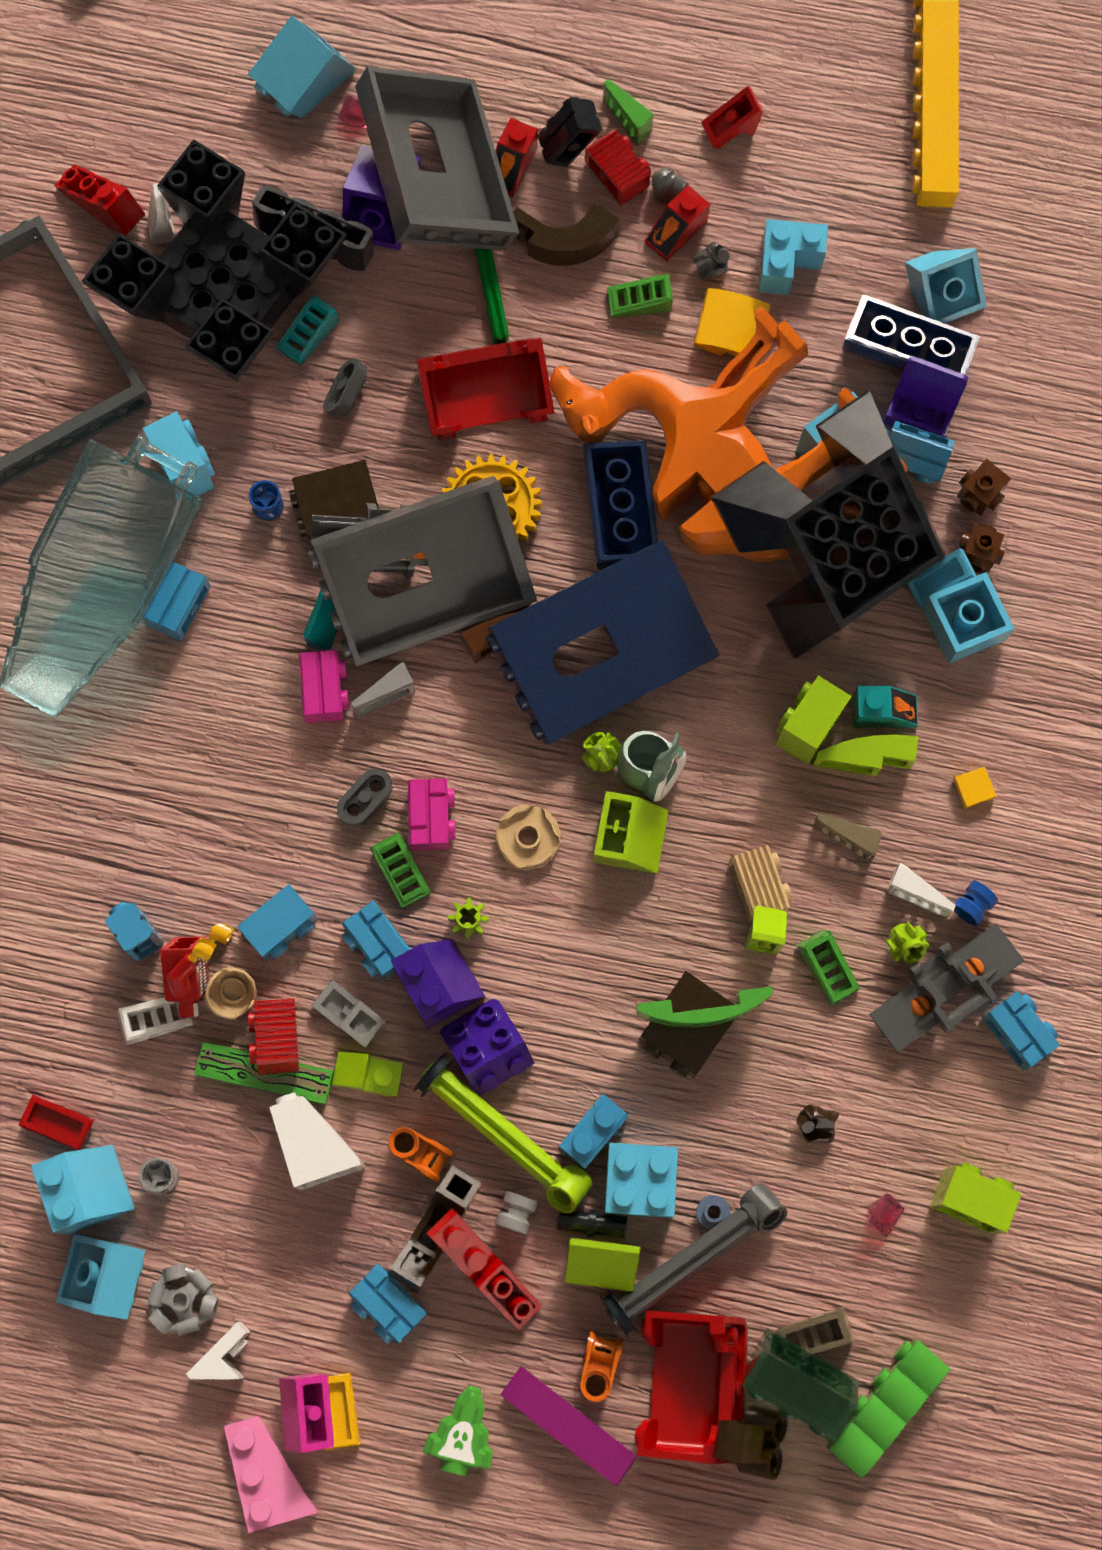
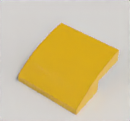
[693,288,771,356]

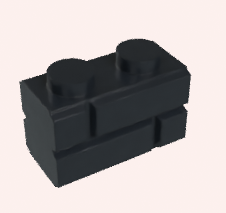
[538,97,602,167]

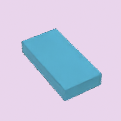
[907,548,976,608]

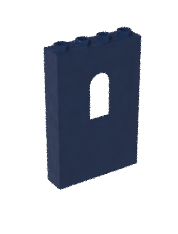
[485,540,720,744]

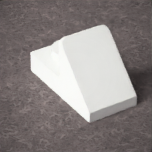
[186,1322,251,1379]

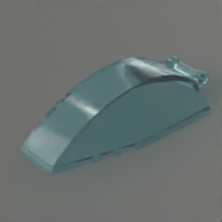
[0,435,204,717]

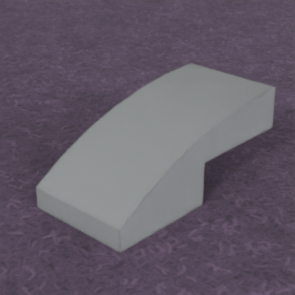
[311,980,386,1048]

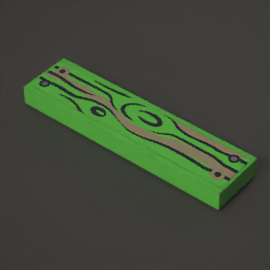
[194,1042,334,1105]

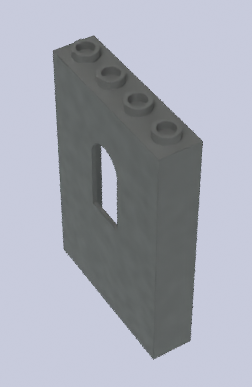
[355,66,519,251]
[308,476,537,667]

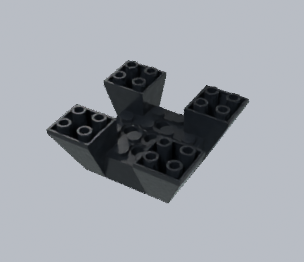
[82,139,347,382]
[710,391,946,658]

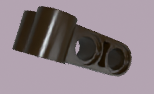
[713,1405,788,1480]

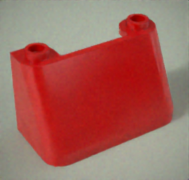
[416,337,555,440]
[635,1310,748,1464]

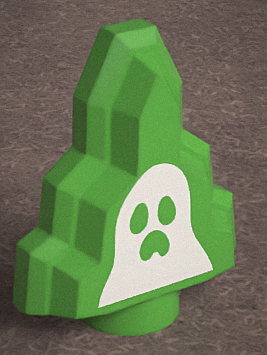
[422,1385,493,1476]

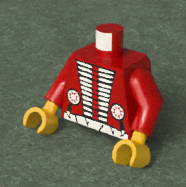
[160,923,234,1018]

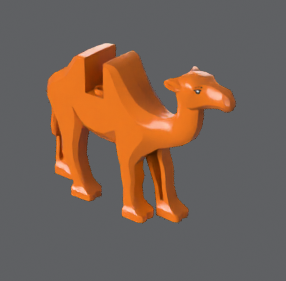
[549,307,908,562]

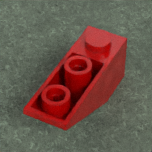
[54,164,146,236]

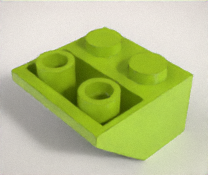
[593,791,669,874]

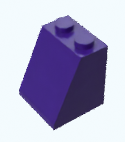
[342,145,421,251]
[391,939,485,1030]

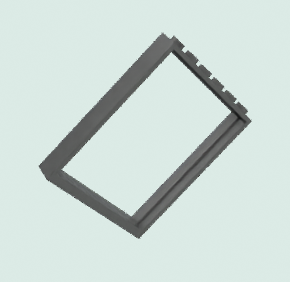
[0,215,152,487]

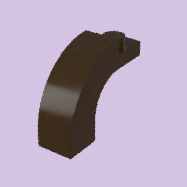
[513,202,620,266]
[388,1165,482,1293]

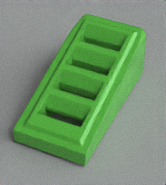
[603,79,654,144]
[607,274,673,318]
[370,833,431,909]
[796,930,860,1005]

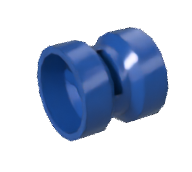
[249,480,284,521]
[954,880,998,927]

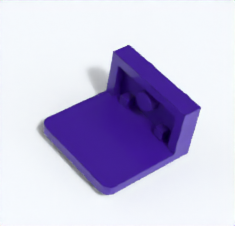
[884,356,968,437]
[440,999,535,1096]

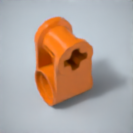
[389,1127,455,1183]
[579,1331,624,1402]

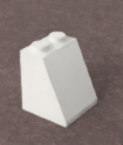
[269,1093,366,1190]

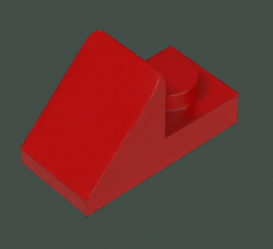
[701,86,763,149]

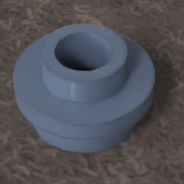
[696,1195,731,1230]

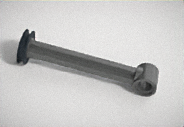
[599,1184,787,1339]

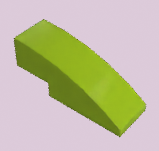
[812,735,919,776]

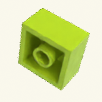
[776,675,852,765]
[929,1163,1022,1235]

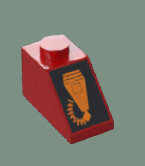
[495,117,538,197]
[645,185,711,262]

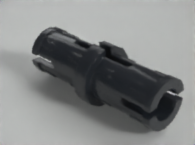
[557,1209,628,1239]

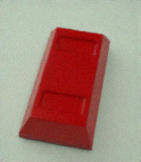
[18,1094,94,1150]

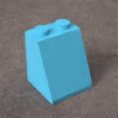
[248,15,357,119]
[31,1145,135,1235]

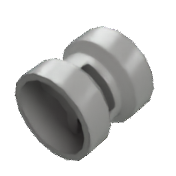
[139,1158,179,1194]
[495,1191,538,1235]

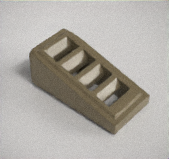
[813,813,882,862]
[776,1307,855,1364]

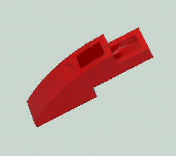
[427,1209,542,1331]

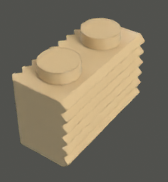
[728,845,793,924]

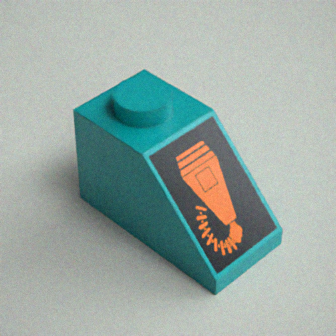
[852,686,918,728]

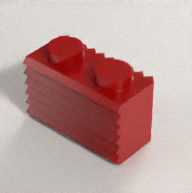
[585,130,651,205]
[248,998,299,1075]

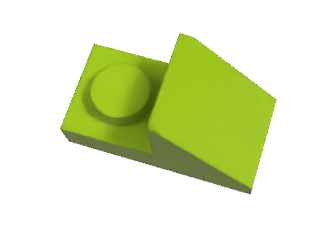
[745,905,787,955]
[332,1052,404,1098]

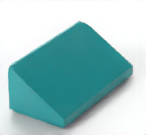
[303,590,338,651]

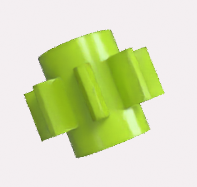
[580,732,621,772]
[448,897,489,941]
[886,922,929,965]

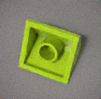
[565,1238,640,1292]

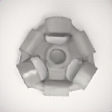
[147,1263,219,1336]

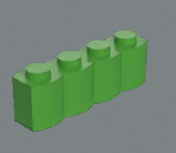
[826,1340,950,1479]

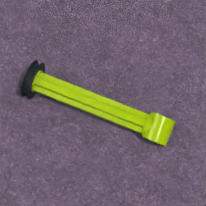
[413,1052,592,1214]

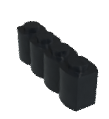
[252,186,374,271]

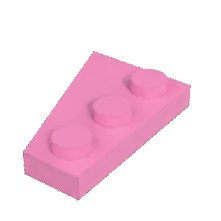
[224,1416,318,1533]

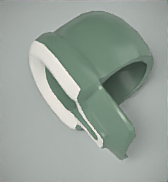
[617,731,687,802]

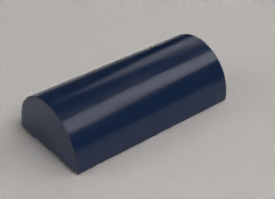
[842,294,980,375]
[583,440,658,570]

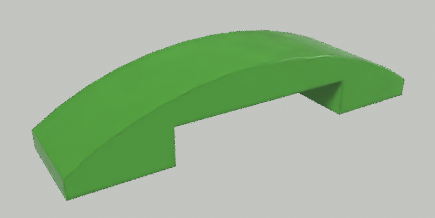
[635,986,773,1027]

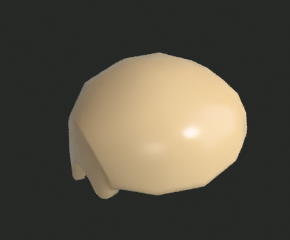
[205,967,257,1019]

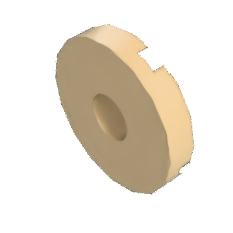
[495,804,561,870]

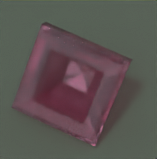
[338,93,367,129]
[868,1193,904,1237]

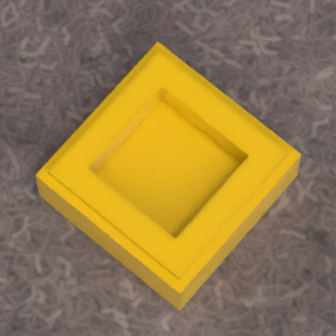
[952,767,997,809]

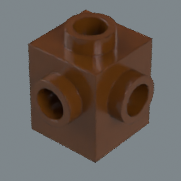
[957,459,1011,516]
[957,524,1006,574]

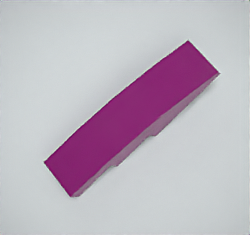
[500,1366,638,1487]

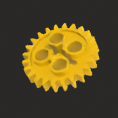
[441,454,542,542]

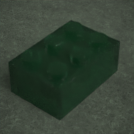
[742,1328,859,1441]

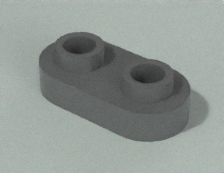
[323,358,367,418]
[337,768,393,827]

